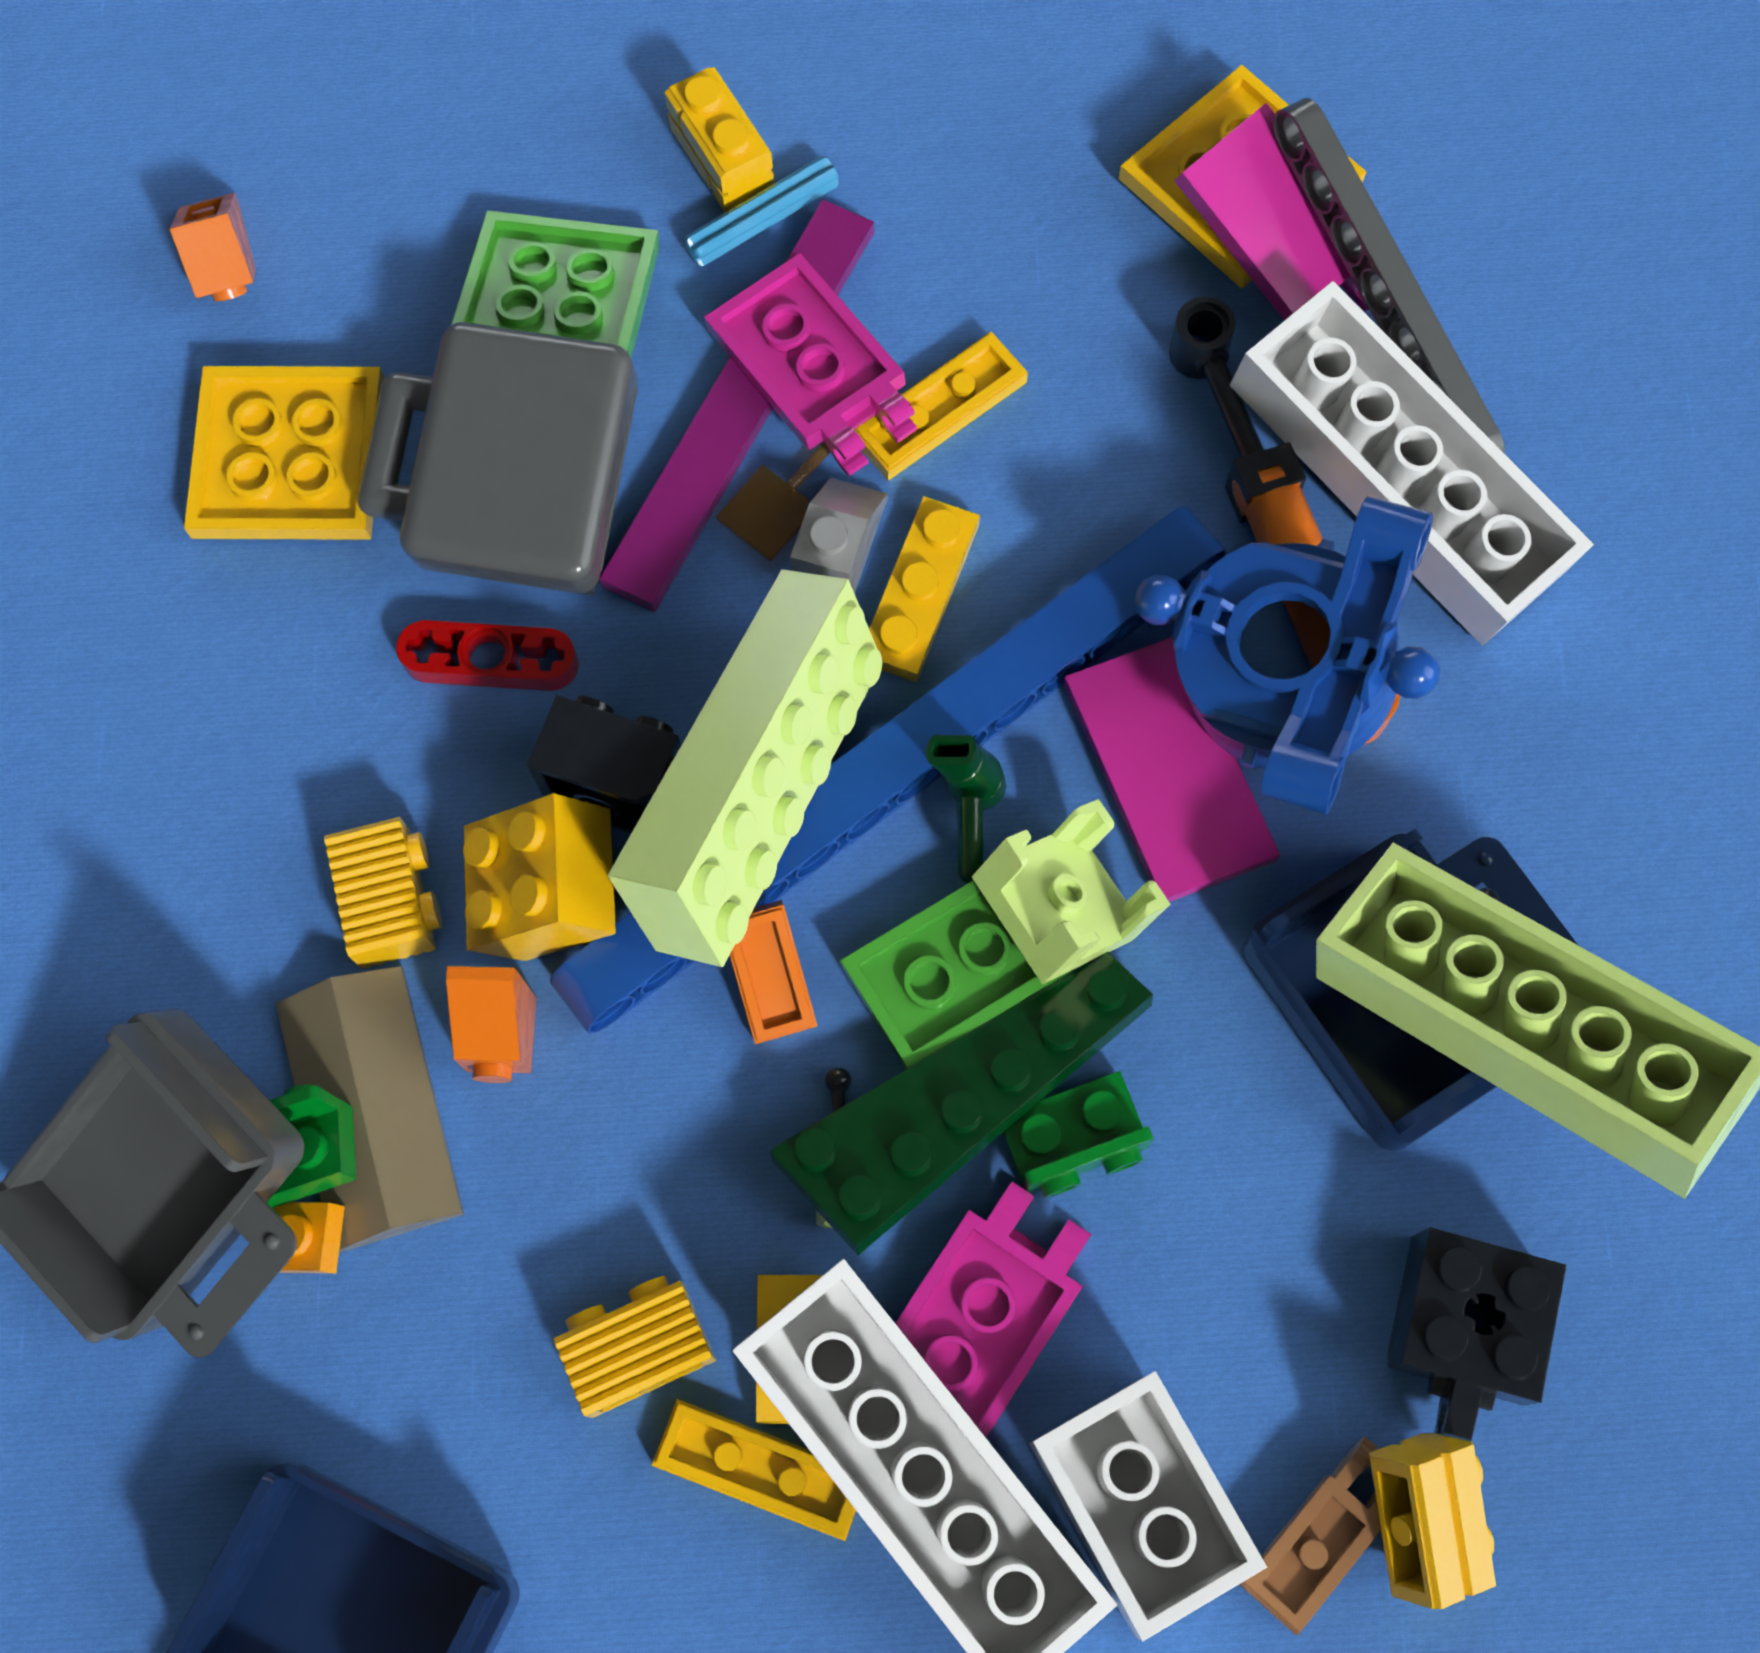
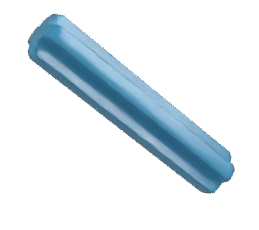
[685,156,839,266]

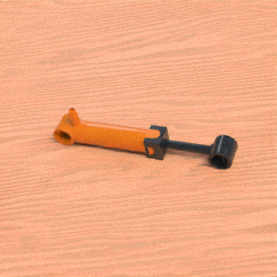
[1169,296,1400,744]

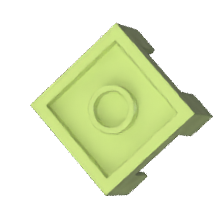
[972,799,1171,985]

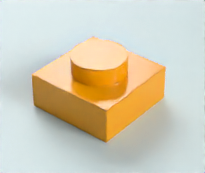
[273,1202,345,1274]

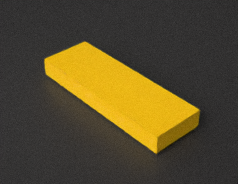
[854,332,1028,481]
[651,1399,856,1541]

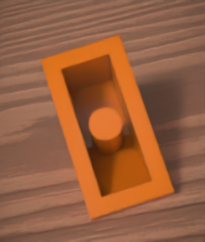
[169,192,256,302]
[446,966,537,1083]

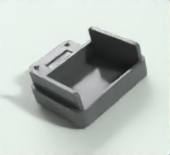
[357,322,638,595]
[0,1009,305,1358]

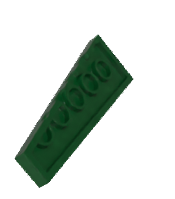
[770,952,1153,1255]

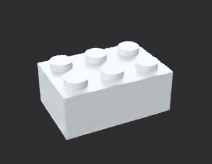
[1028,1371,1267,1642]

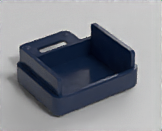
[1243,829,1579,1151]
[166,1463,520,1653]

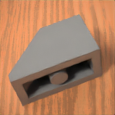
[790,477,888,594]

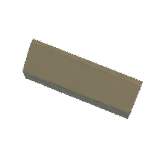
[276,966,464,1253]

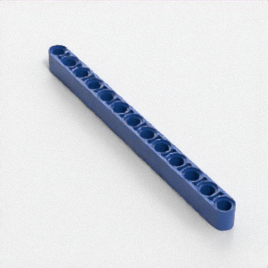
[550,506,1227,1034]

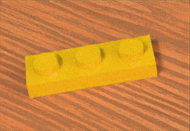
[869,496,980,683]

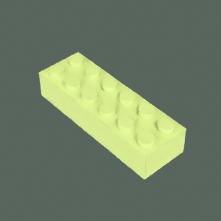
[607,569,883,967]
[1316,843,1760,1199]

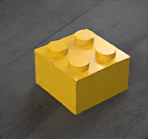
[463,793,616,961]

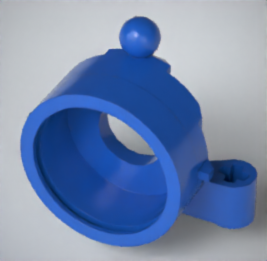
[1134,496,1440,815]

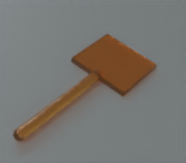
[716,442,830,561]

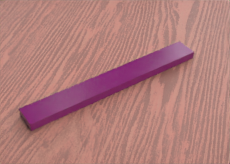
[599,199,874,612]

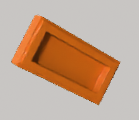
[730,900,818,1044]

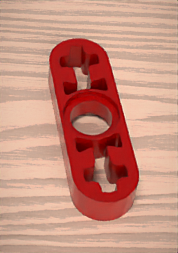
[396,620,579,691]

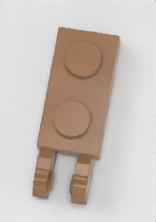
[1239,1437,1381,1635]

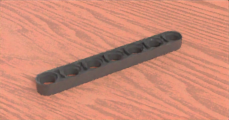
[1273,98,1505,454]

